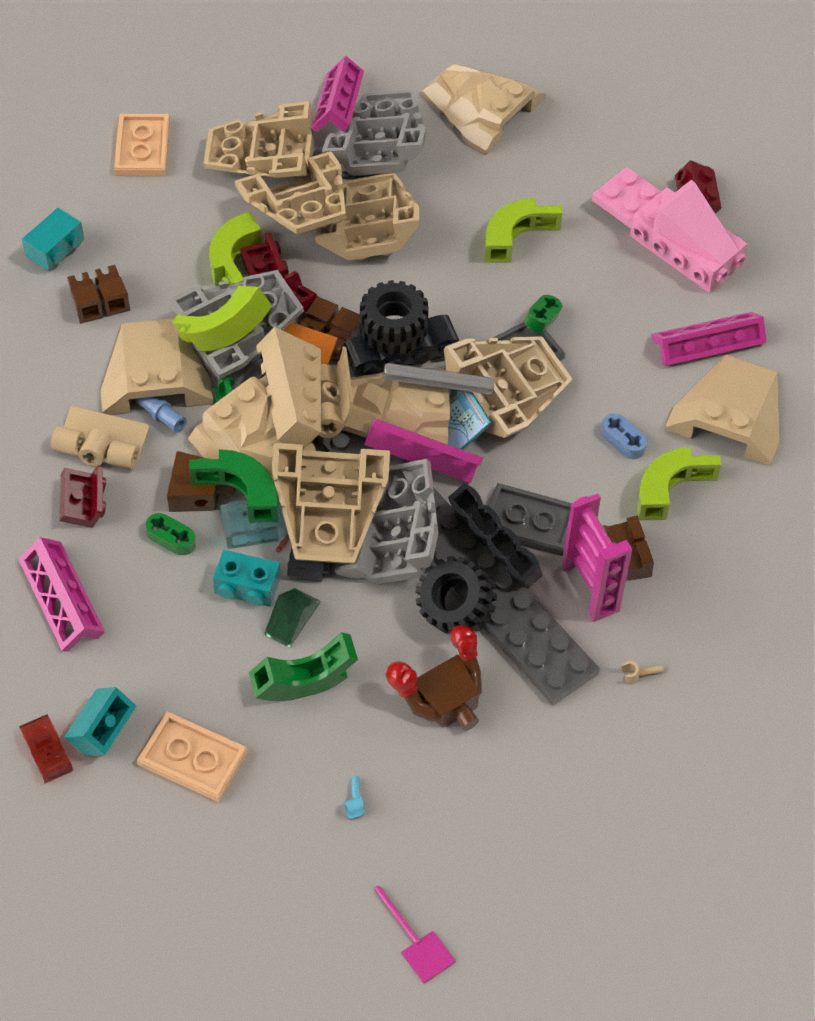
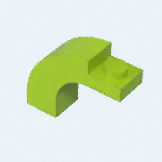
[484,198,563,263]
[209,211,262,286]
[172,285,272,352]
[637,447,721,521]

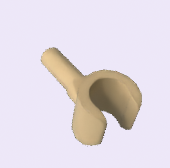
[622,661,664,684]

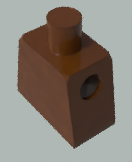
[167,451,236,512]

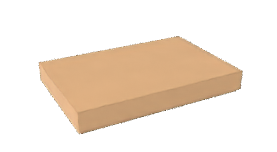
[114,114,170,176]
[137,711,248,803]

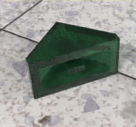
[264,588,320,648]

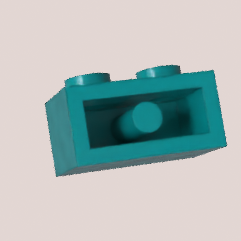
[22,207,84,271]
[213,549,281,607]
[64,687,137,756]

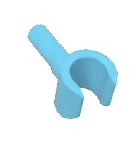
[344,776,364,819]

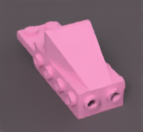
[592,167,747,293]

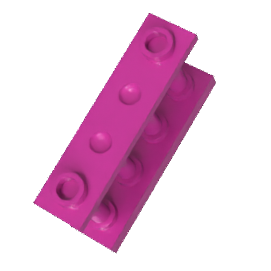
[562,493,632,622]

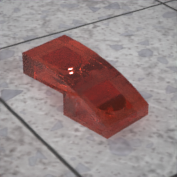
[19,714,74,783]

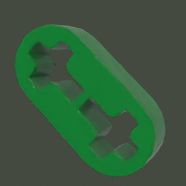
[524,295,563,333]
[145,513,196,555]

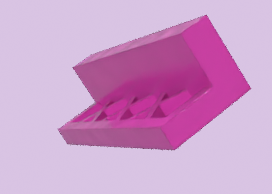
[311,56,364,132]
[651,312,767,366]
[364,418,483,483]
[19,537,105,651]

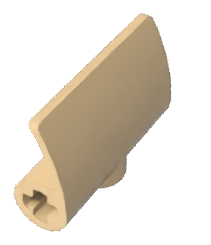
[319,346,354,438]
[51,406,149,470]

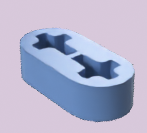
[601,413,647,459]

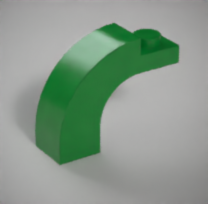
[189,449,278,523]
[249,632,358,701]

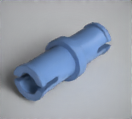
[136,397,187,433]

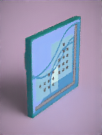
[448,390,492,450]

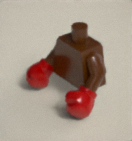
[385,625,482,731]

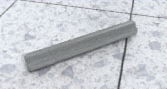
[383,363,494,395]

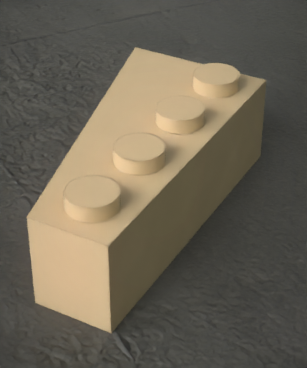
[256,327,321,449]

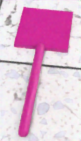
[375,886,456,983]

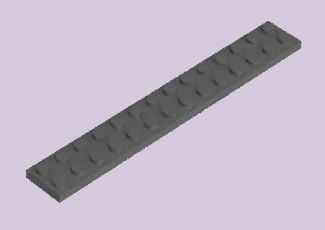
[314,430,600,706]

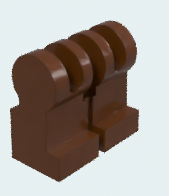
[67,264,131,324]
[300,296,362,361]
[602,515,654,581]

